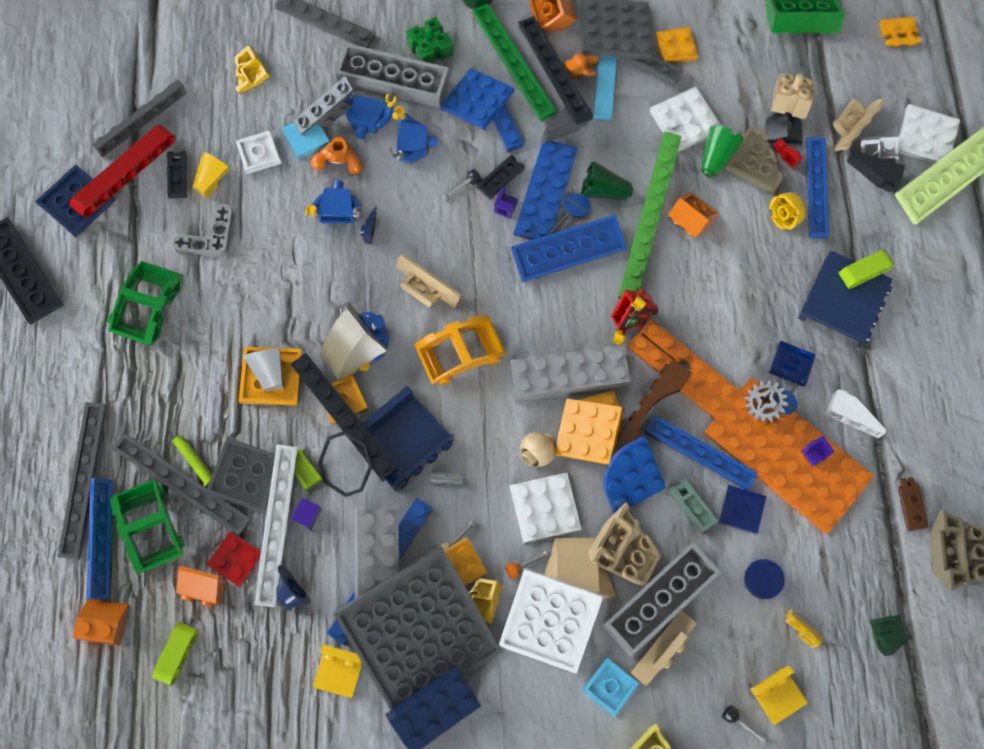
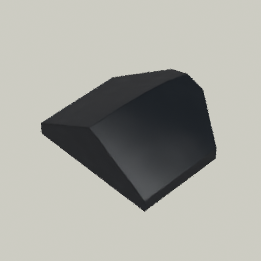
[766,112,803,144]

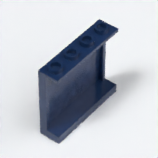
[798,251,893,348]
[362,385,454,491]

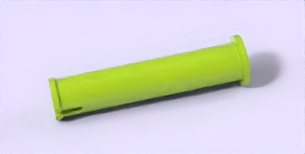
[172,435,212,488]

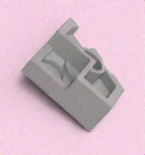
[861,135,899,164]
[244,348,284,391]

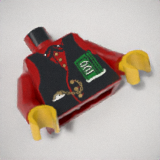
[610,289,659,346]

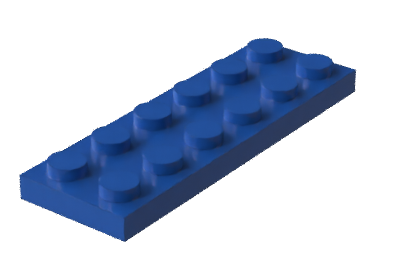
[514,141,578,240]
[510,214,627,283]

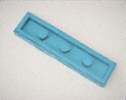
[593,56,617,121]

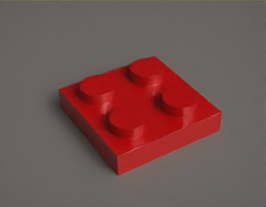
[206,531,261,587]

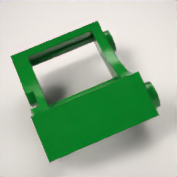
[108,261,183,346]
[110,478,185,575]

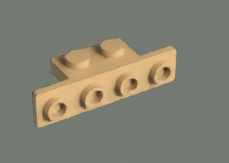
[832,98,885,152]
[396,254,462,308]
[631,611,696,686]

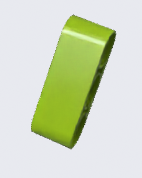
[838,249,895,289]
[152,621,198,686]

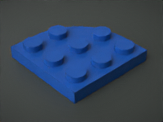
[603,436,667,513]

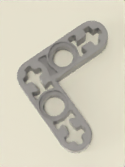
[172,204,233,257]

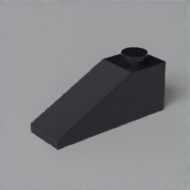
[847,150,905,192]

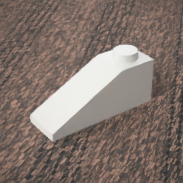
[825,389,886,438]

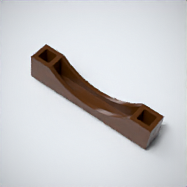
[614,360,692,454]

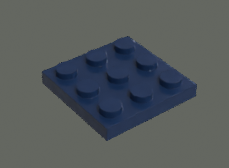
[35,164,116,238]

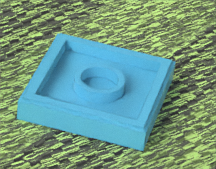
[282,122,330,159]
[582,657,640,717]

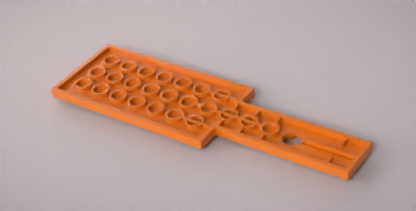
[627,319,874,535]

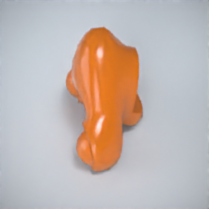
[563,53,599,80]
[311,135,363,175]

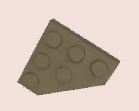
[725,125,783,195]

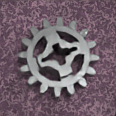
[745,380,789,423]

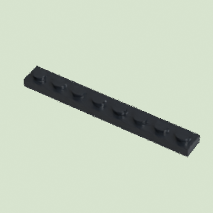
[518,16,593,125]
[291,353,398,482]

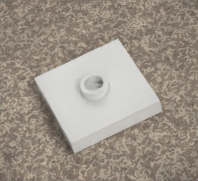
[236,130,282,174]

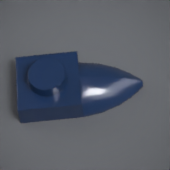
[360,207,377,244]

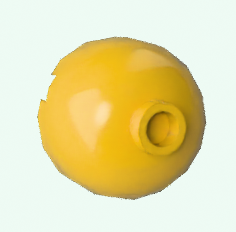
[769,192,807,230]

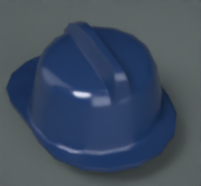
[276,565,311,611]

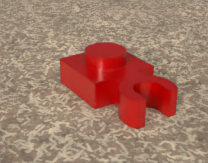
[773,139,803,170]

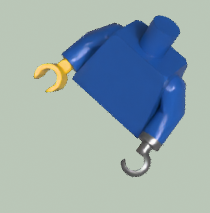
[345,81,398,139]
[388,106,438,163]
[305,180,364,224]

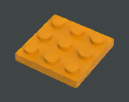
[239,347,303,406]
[555,398,624,465]

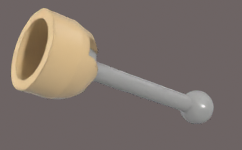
[438,520,477,550]

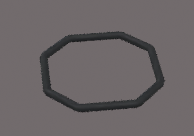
[318,431,373,497]

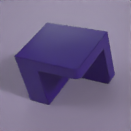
[494,187,518,219]
[801,435,834,467]
[291,498,322,531]

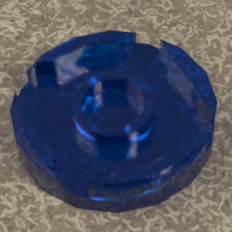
[743,559,785,600]

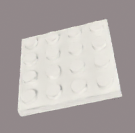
[499,568,603,674]

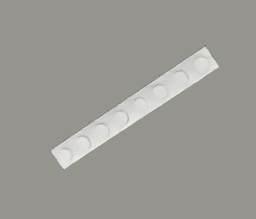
[254,444,297,607]

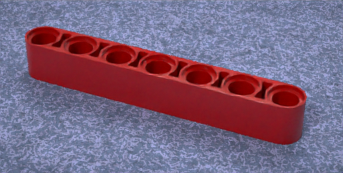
[69,124,175,218]

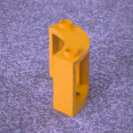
[414,315,506,386]

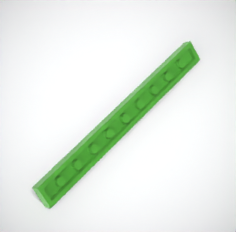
[618,131,682,298]

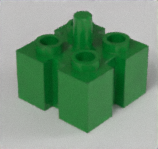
[405,17,454,64]

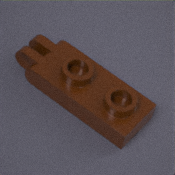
[898,477,929,531]

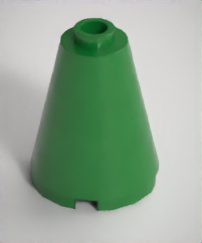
[701,124,744,178]

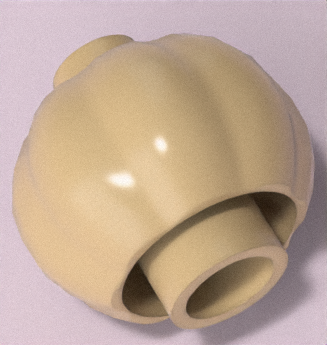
[520,432,556,467]

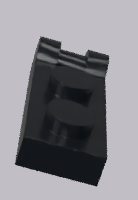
[167,150,187,199]
[477,155,525,200]

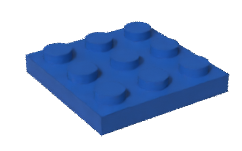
[440,68,515,130]

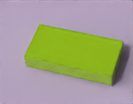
[294,448,323,491]

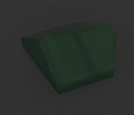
[870,614,907,656]

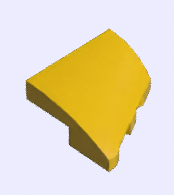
[235,46,270,93]
[192,152,230,198]
[468,578,503,625]
[785,609,824,648]

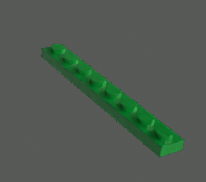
[473,3,556,122]

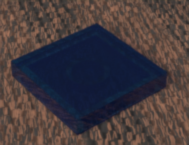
[768,340,816,387]
[718,485,767,534]

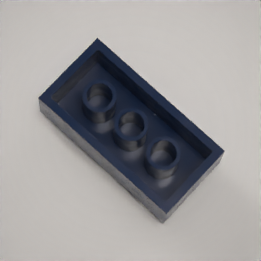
[385,665,482,749]

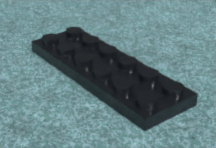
[0,217,64,325]

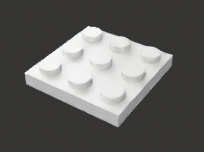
[649,87,721,152]
[899,104,960,164]
[510,473,582,544]

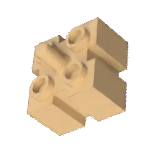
[771,73,814,119]

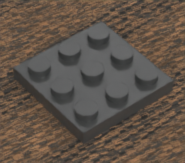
[205,437,275,513]

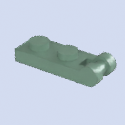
[668,478,718,534]

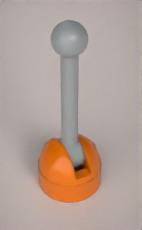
[505,550,551,580]

